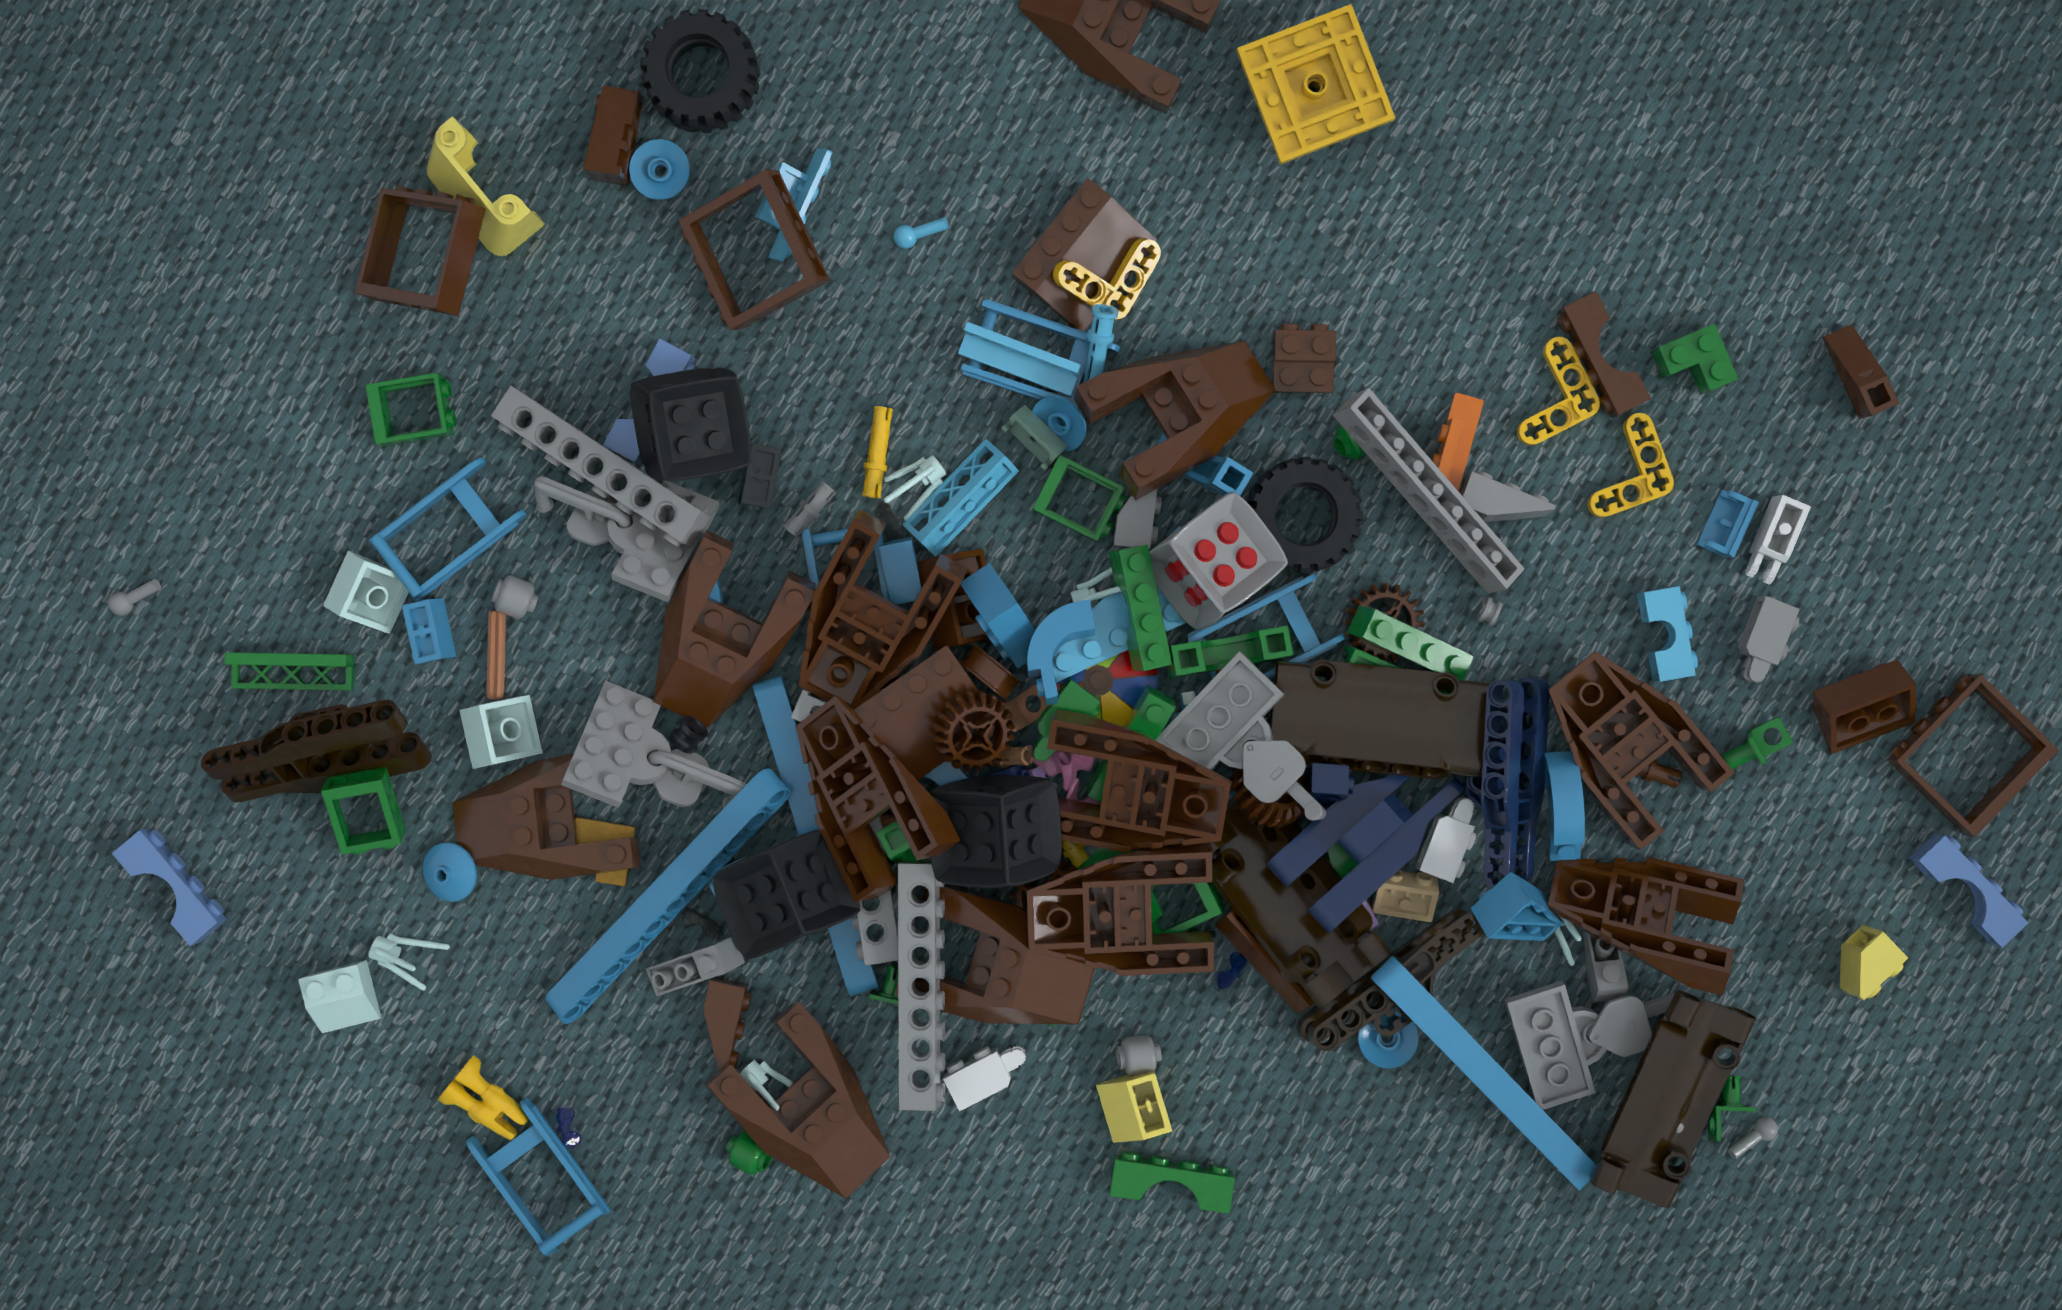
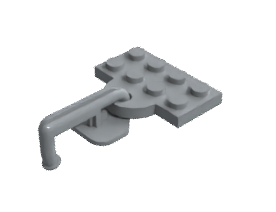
[534,476,719,602]
[1156,651,1326,821]
[561,680,747,808]
[1504,980,1675,1110]

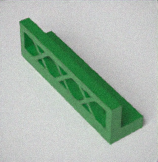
[225,652,354,691]

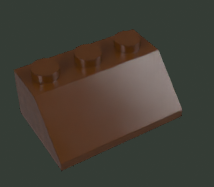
[917,549,989,650]
[1813,659,1916,754]

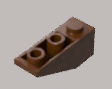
[1822,324,1899,419]
[703,977,752,1070]

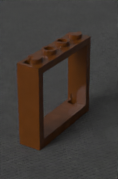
[678,170,830,330]
[354,185,486,316]
[1887,674,2059,837]

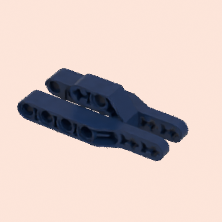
[1466,676,1550,889]
[1266,774,1466,934]

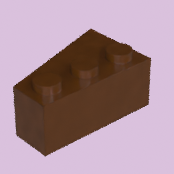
[583,85,643,186]

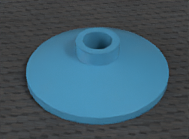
[629,139,690,200]
[1032,395,1086,452]
[423,842,477,902]
[1358,1008,1419,1068]

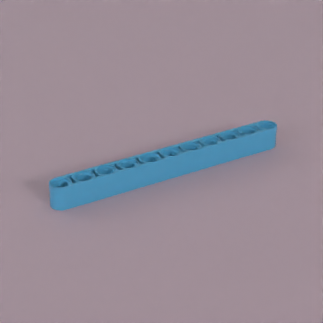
[753,675,879,997]
[545,768,790,1024]
[1370,956,1597,1191]

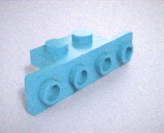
[755,148,832,262]

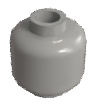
[491,575,539,619]
[1116,1034,1162,1076]

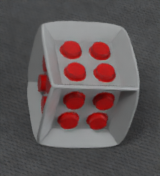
[1149,492,1288,630]

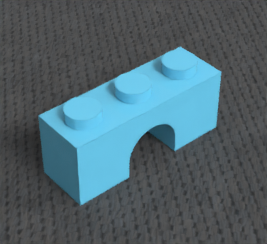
[1637,586,1698,682]

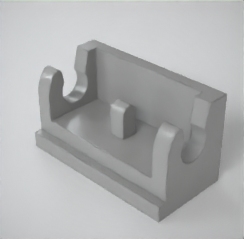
[791,689,828,722]

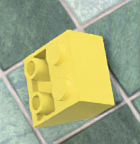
[1840,925,1908,1000]
[1096,1071,1172,1143]

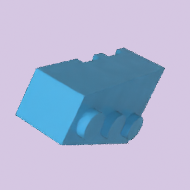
[960,563,1035,668]
[1471,872,1564,941]

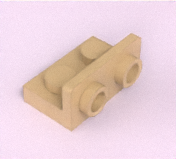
[1372,869,1439,922]

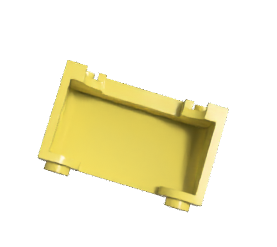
[426,116,545,256]

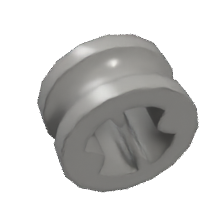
[1477,596,1503,627]

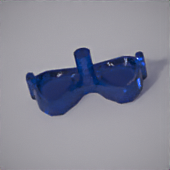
[1215,952,1248,990]
[556,1108,582,1149]

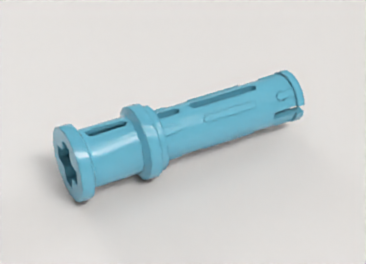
[1083,304,1119,383]

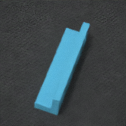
[958,322,1082,397]
[902,439,1019,557]

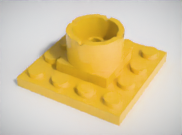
[1236,4,1395,165]

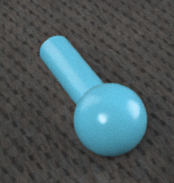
[893,217,949,249]

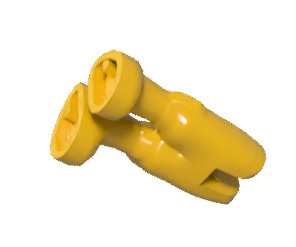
[437,1055,529,1140]

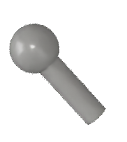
[108,579,161,616]
[1728,1117,1778,1159]

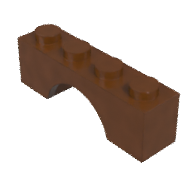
[1557,291,1651,418]

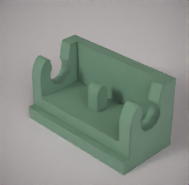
[1001,405,1068,471]

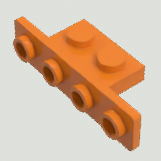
[1431,393,1484,492]

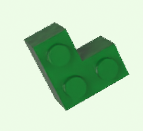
[1650,323,1738,395]

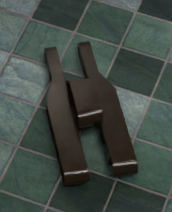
[201,699,432,803]
[1297,910,1484,1051]

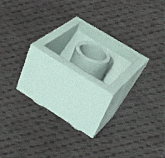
[323,551,409,634]
[459,695,543,769]
[298,960,381,1033]

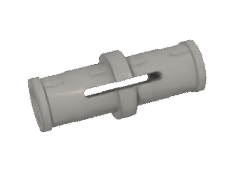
[783,481,836,538]

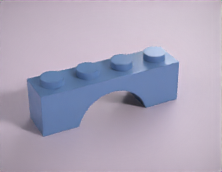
[603,338,696,464]
[112,828,227,946]
[1909,833,2028,948]

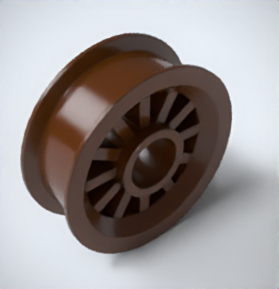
[958,642,1024,703]

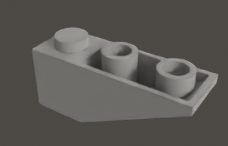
[1459,471,1556,522]
[1113,489,1162,550]
[1583,930,1629,1003]
[646,936,745,997]

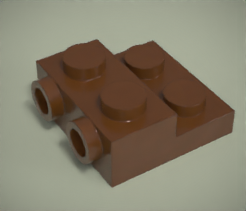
[1272,324,1336,393]

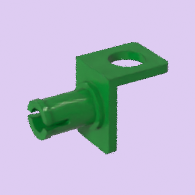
[1723,717,1793,770]
[868,965,899,1036]
[1708,1076,1756,1142]

